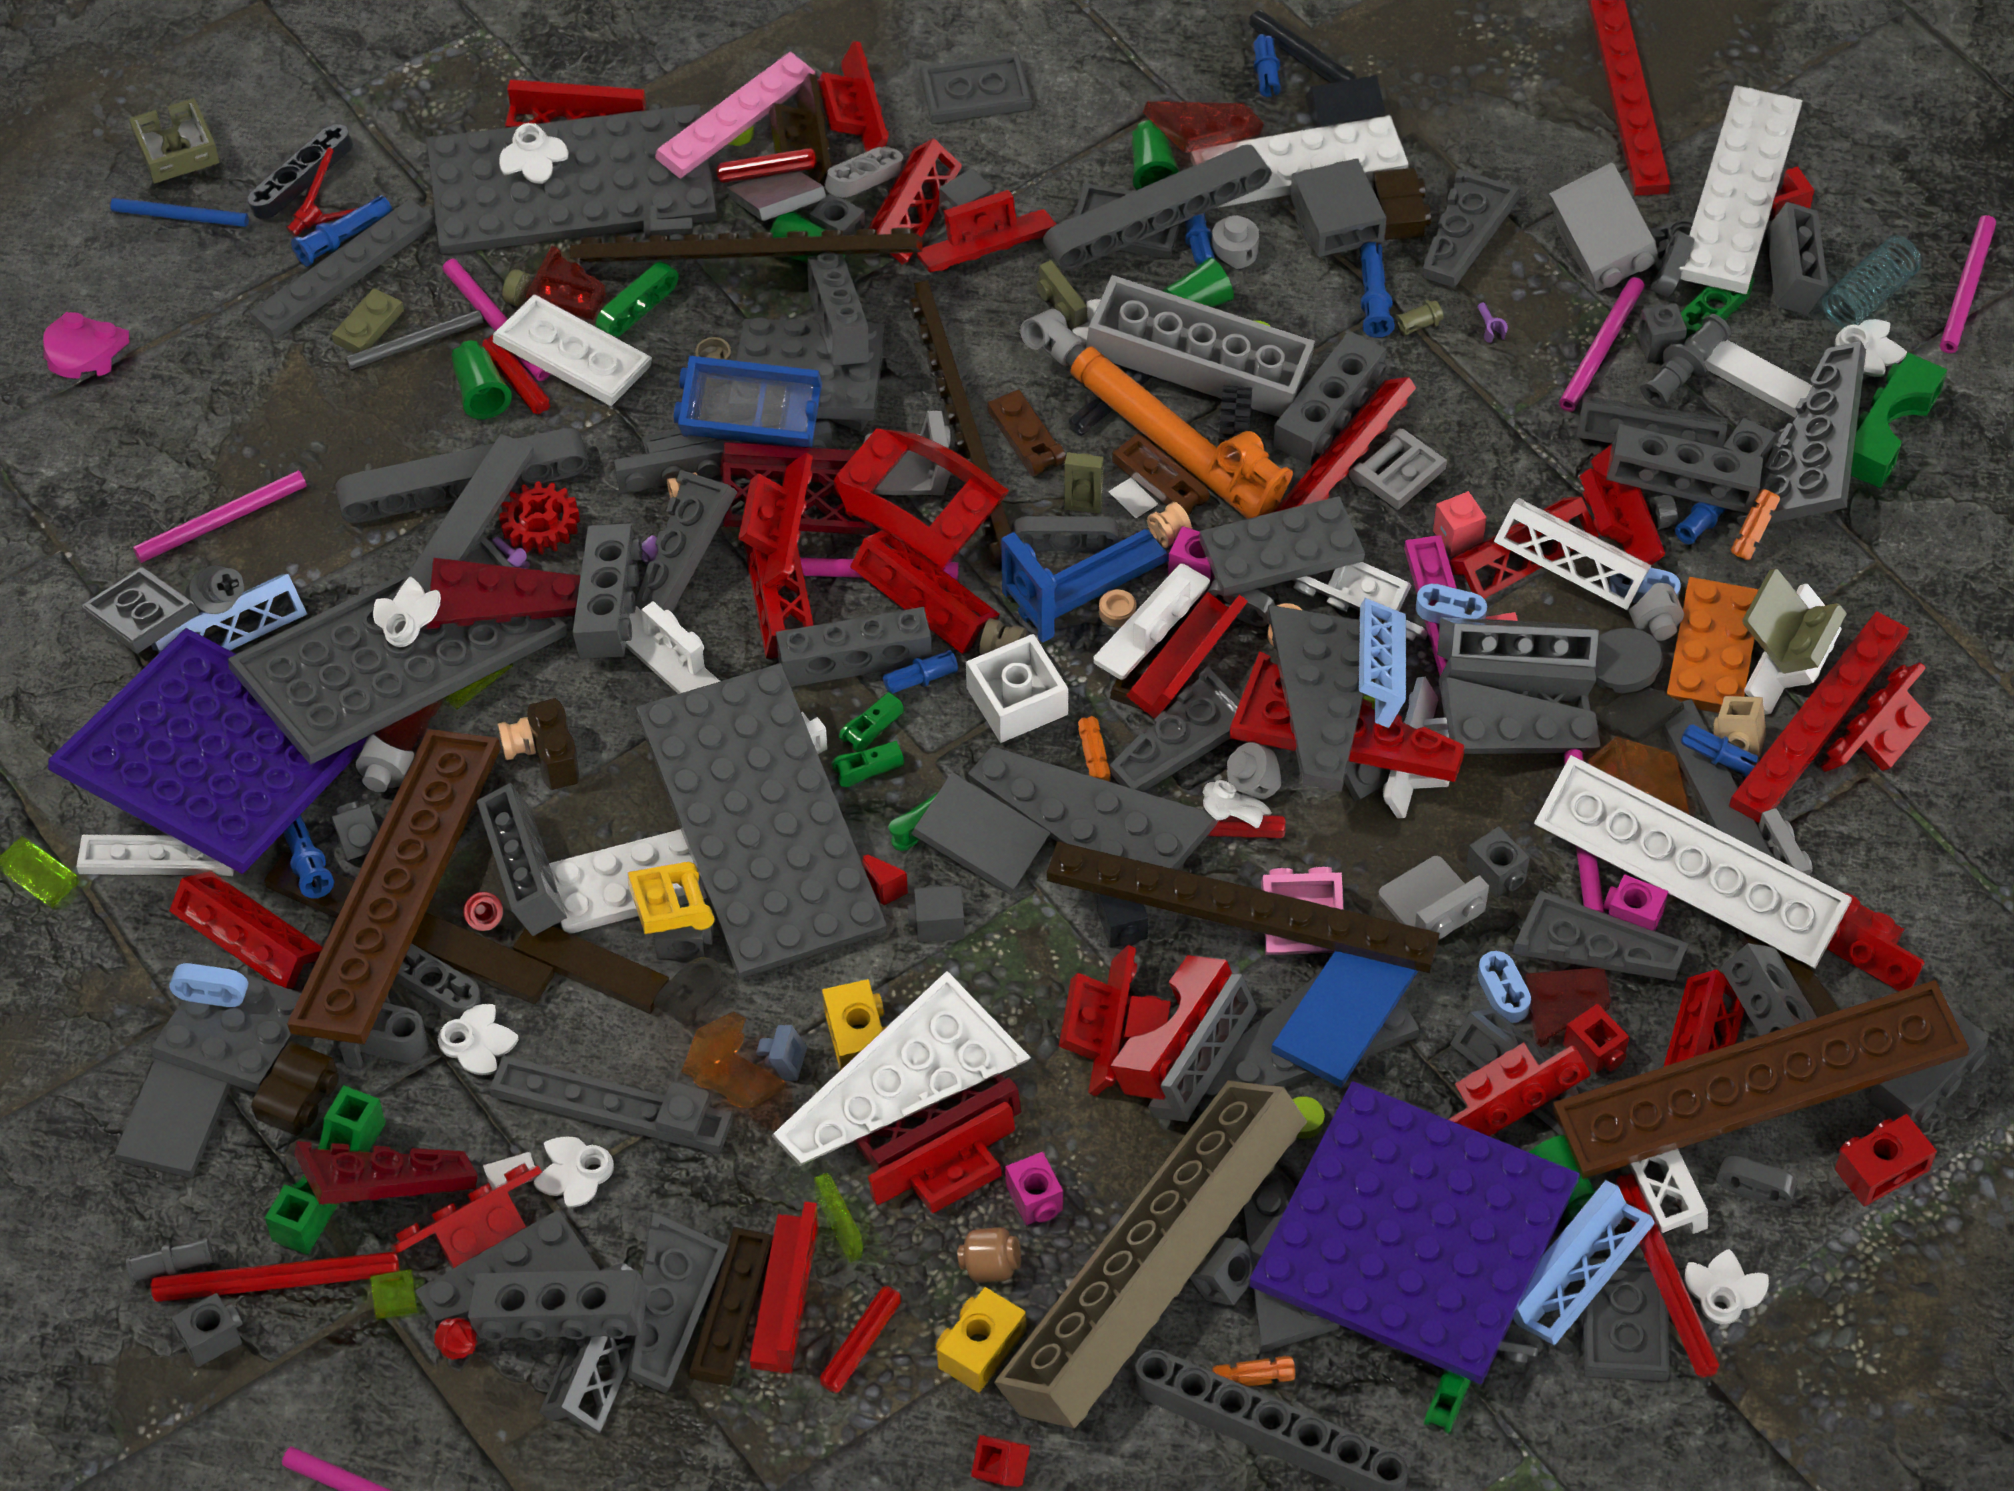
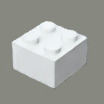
[966,634,1068,743]

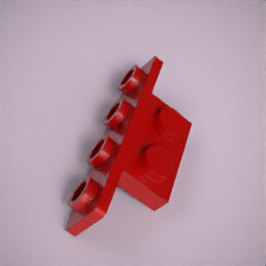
[817,41,889,152]
[917,190,1056,272]
[1579,444,1665,565]
[738,453,813,588]
[1820,662,1931,772]
[1826,892,1925,991]
[1059,945,1137,1096]
[1448,1043,1591,1137]
[868,1102,1015,1214]
[390,1163,542,1269]

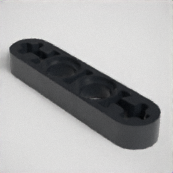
[247,124,353,219]

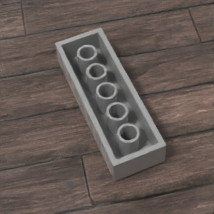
[1086,275,1315,418]

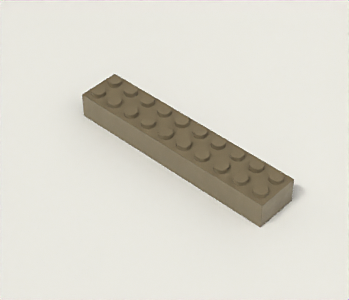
[994,1081,1307,1428]

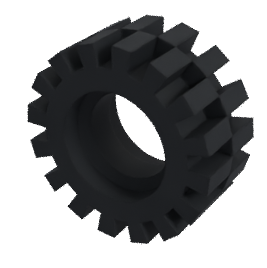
[1219,385,1252,445]

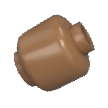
[958,1227,1021,1283]

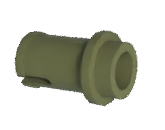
[1395,300,1443,336]

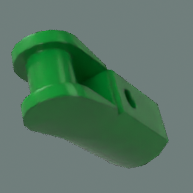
[839,692,904,752]
[831,740,904,787]
[888,792,938,851]
[1424,1369,1471,1434]

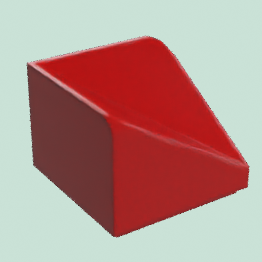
[862,854,908,906]
[971,1435,1031,1487]

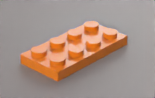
[1665,577,1759,713]

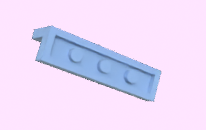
[151,574,307,653]
[1359,598,1406,728]
[1513,1180,1655,1345]

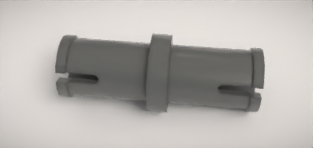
[126,1237,214,1284]

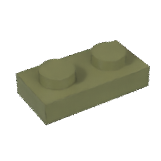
[1037,260,1087,332]
[332,288,404,353]
[1064,452,1104,514]

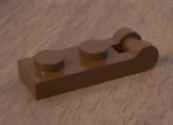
[987,389,1066,477]
[1112,433,1210,515]

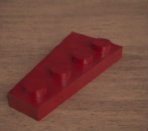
[426,558,581,629]
[294,1141,478,1205]

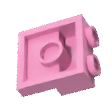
[1261,867,1343,955]

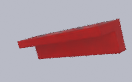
[505,79,647,128]
[868,138,963,265]
[1449,497,1599,599]
[850,530,1000,654]
[743,542,814,659]
[1126,592,1248,719]
[169,871,323,989]
[1663,969,1744,1067]
[750,1201,819,1374]

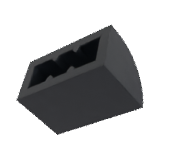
[1305,75,1386,127]

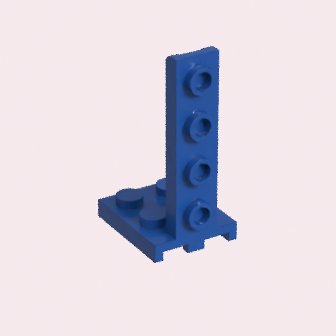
[1001,529,1169,643]

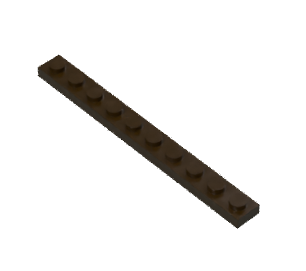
[570,228,922,263]
[909,280,1011,571]
[1047,841,1440,973]

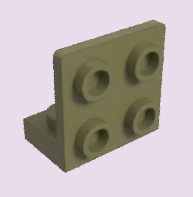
[1742,569,1847,674]

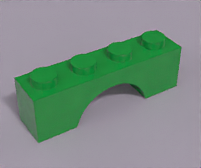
[1851,352,1948,489]
[265,1085,386,1255]

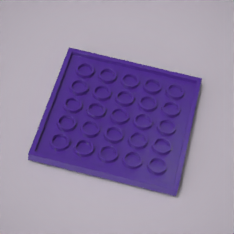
[48,628,375,874]
[1249,1081,1580,1385]

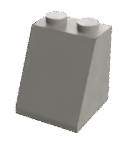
[1549,162,1659,293]

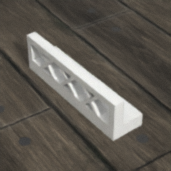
[1494,498,1651,610]
[1629,1149,1708,1234]

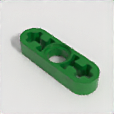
[596,261,679,338]
[1681,275,1754,340]

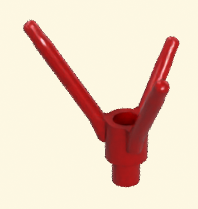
[286,148,359,237]

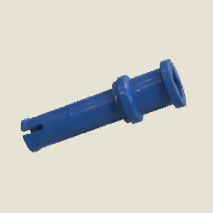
[291,195,392,267]
[1360,242,1395,338]
[283,814,335,899]

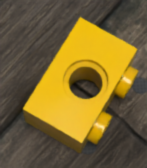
[822,979,888,1071]
[935,1287,1026,1393]

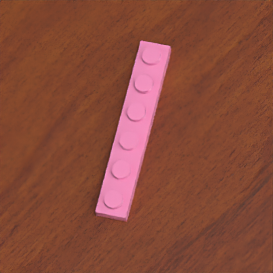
[655,52,815,179]

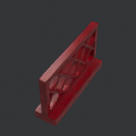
[720,442,871,535]
[853,1074,1022,1172]

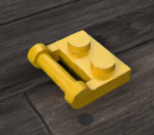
[627,862,714,934]

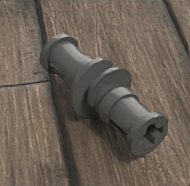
[1640,314,1732,408]
[184,565,244,614]

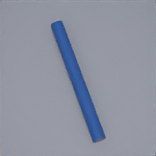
[110,198,249,227]

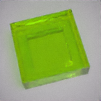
[370,1269,418,1319]

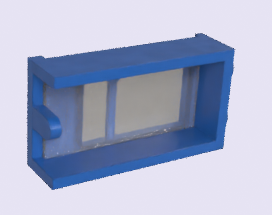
[674,356,822,448]

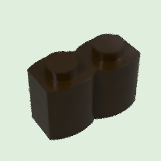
[1372,168,1431,240]
[527,698,579,790]
[251,1041,339,1136]

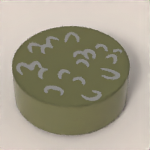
[502,269,530,307]

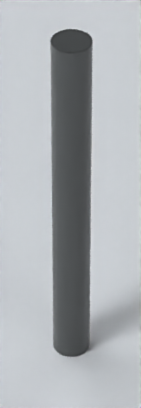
[345,310,484,370]

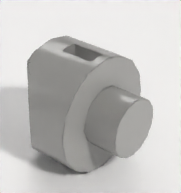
[1212,215,1259,269]
[1628,583,1684,641]
[356,734,414,792]
[1227,742,1282,799]

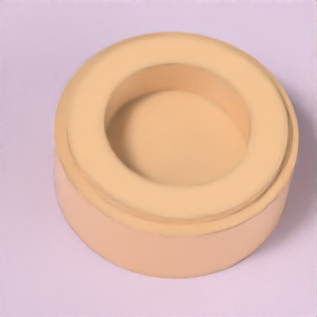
[1099,590,1136,627]

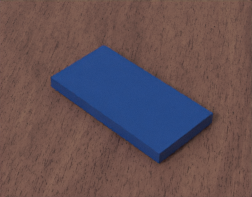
[1271,951,1418,1088]

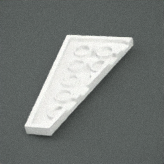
[772,971,1031,1166]

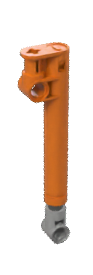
[1020,309,1293,519]

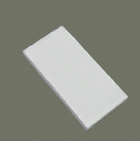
[493,294,652,406]

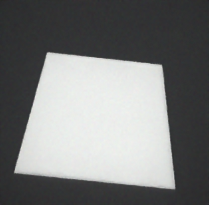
[1108,478,1158,518]
[483,1152,538,1188]

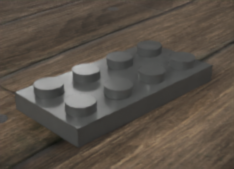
[1199,496,1365,597]

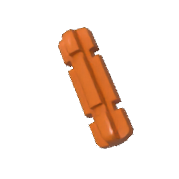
[1731,489,1780,560]
[1078,716,1111,782]
[1212,1356,1295,1387]

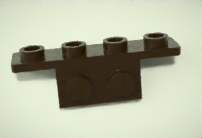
[769,73,833,187]

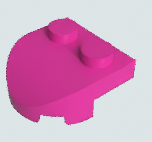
[43,312,129,379]

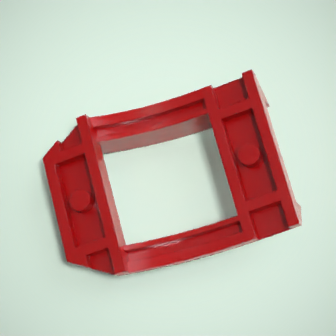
[833,428,1009,572]

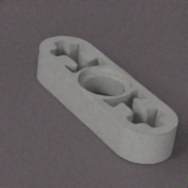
[825,147,903,197]

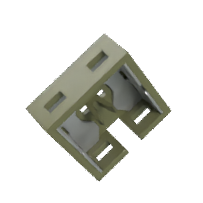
[129,98,220,184]

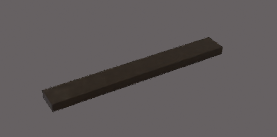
[264,851,555,1005]

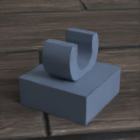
[756,1025,807,1081]

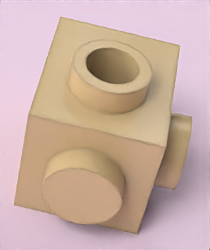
[1714,696,1766,757]

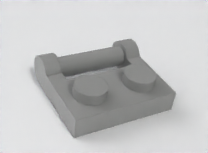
[1349,428,1447,510]

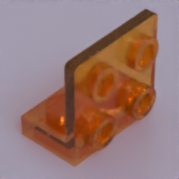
[1588,736,1690,815]
[681,1011,786,1108]

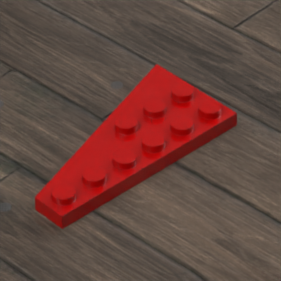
[1230,651,1465,782]

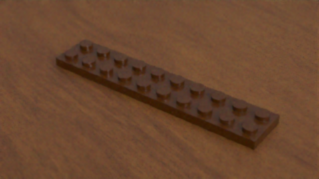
[287,729,501,1045]
[1553,980,1969,1179]

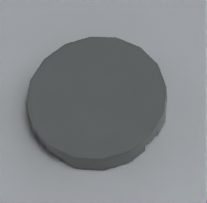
[1588,627,1663,693]

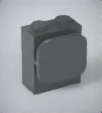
[1290,158,1386,257]

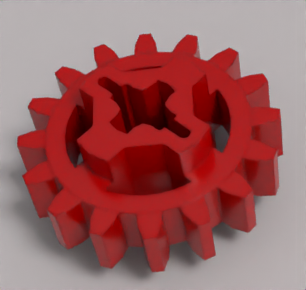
[499,481,580,555]

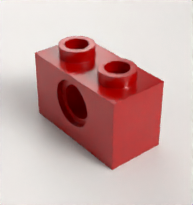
[1835,1114,1937,1207]

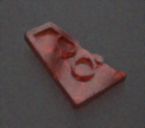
[1143,101,1264,153]

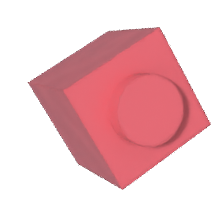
[1433,491,1487,557]

